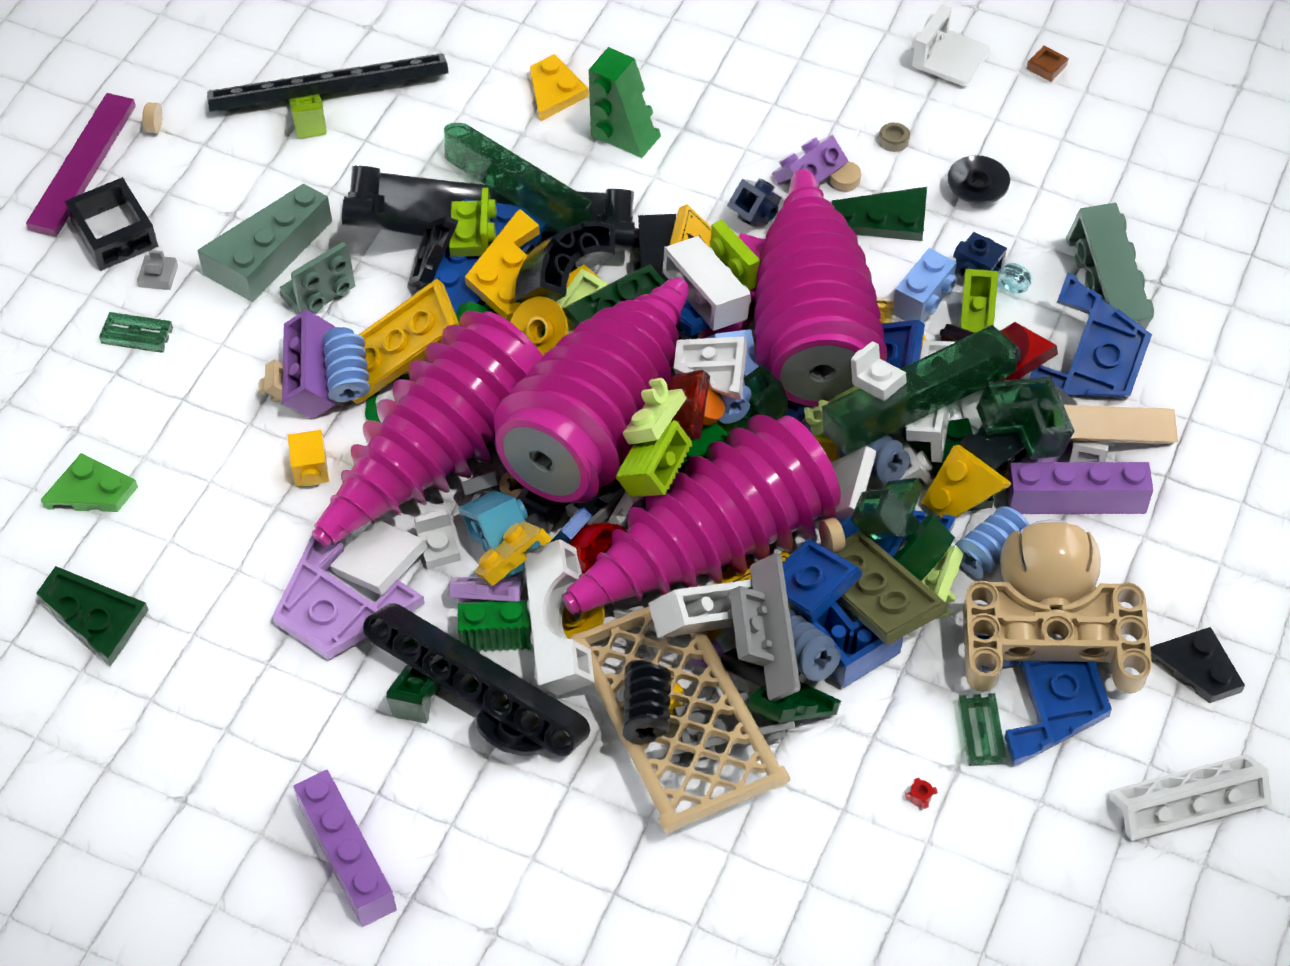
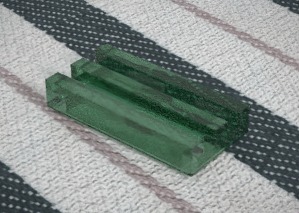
[99,312,173,353]
[958,693,1007,766]

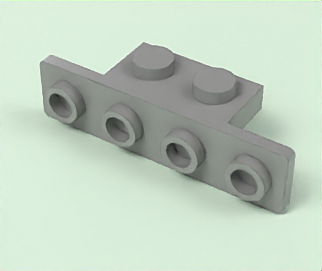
[729,553,800,701]
[646,692,795,763]

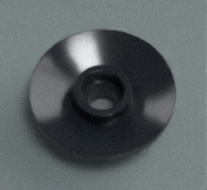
[947,155,1010,204]
[476,710,544,755]

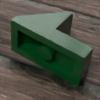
[386,665,440,723]

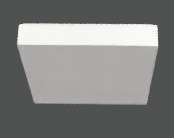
[814,446,876,527]
[330,519,428,595]

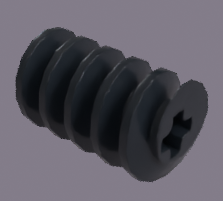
[622,660,671,744]

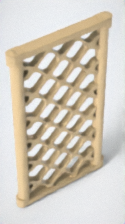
[569,607,791,833]

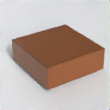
[1026,45,1069,82]

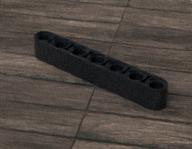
[363,603,590,756]

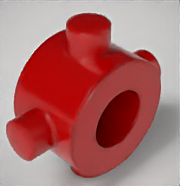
[905,778,938,809]

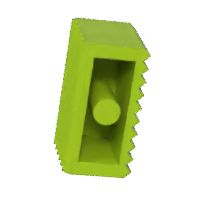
[616,420,692,497]

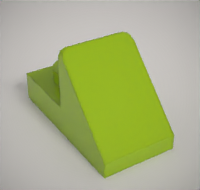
[289,94,327,139]
[960,269,999,337]

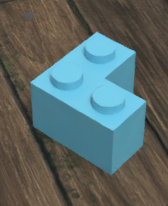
[458,490,541,579]

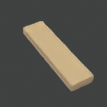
[1051,404,1178,444]

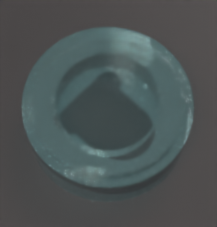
[999,263,1033,293]

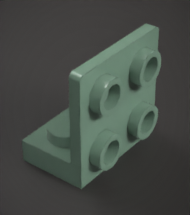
[279,242,355,314]

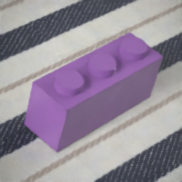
[282,309,335,419]

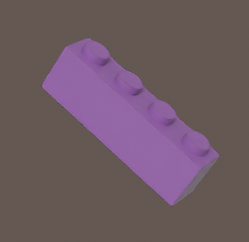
[1006,462,1154,514]
[293,769,397,928]

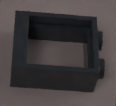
[65,177,159,271]

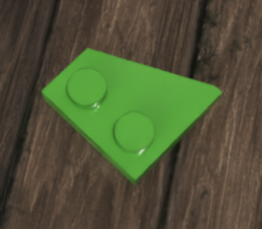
[41,453,138,512]

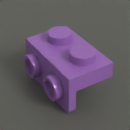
[771,135,848,184]

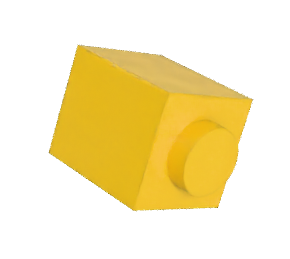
[287,430,330,487]

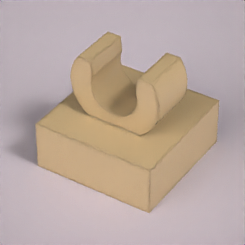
[258,359,283,402]

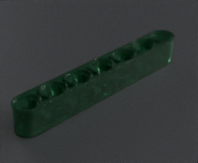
[443,122,592,232]

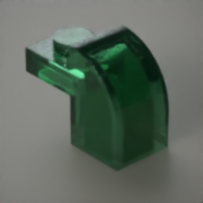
[717,364,788,433]
[850,478,923,540]

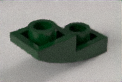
[893,513,955,581]

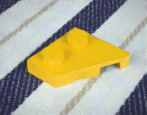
[530,54,589,121]
[921,445,1011,518]
[473,521,552,586]

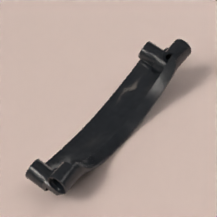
[342,165,635,251]

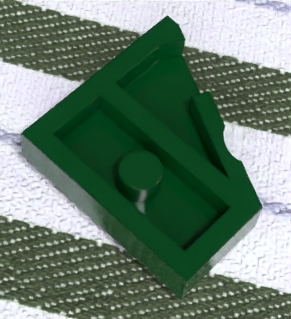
[747,683,842,723]

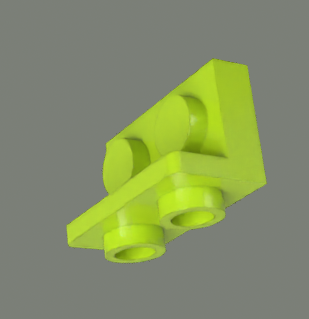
[449,188,497,257]
[709,219,760,291]

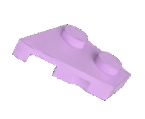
[449,576,522,603]

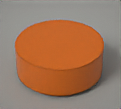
[689,389,725,425]

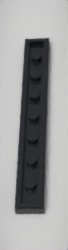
[207,53,449,112]

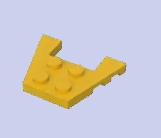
[465,209,601,322]

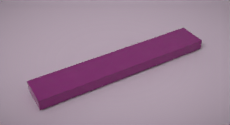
[26,92,136,237]

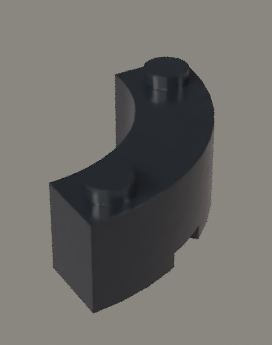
[515,221,615,304]

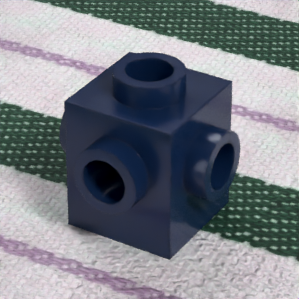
[727,178,782,226]
[953,231,1007,278]

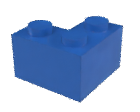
[802,602,903,688]

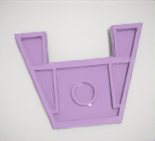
[273,535,425,660]

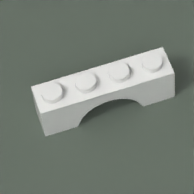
[523,539,595,695]

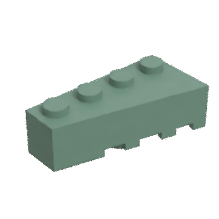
[197,183,333,302]
[1065,202,1154,329]

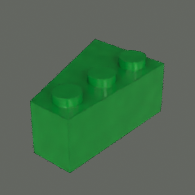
[588,47,661,159]

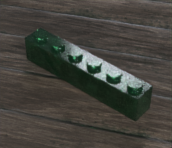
[822,325,1017,455]

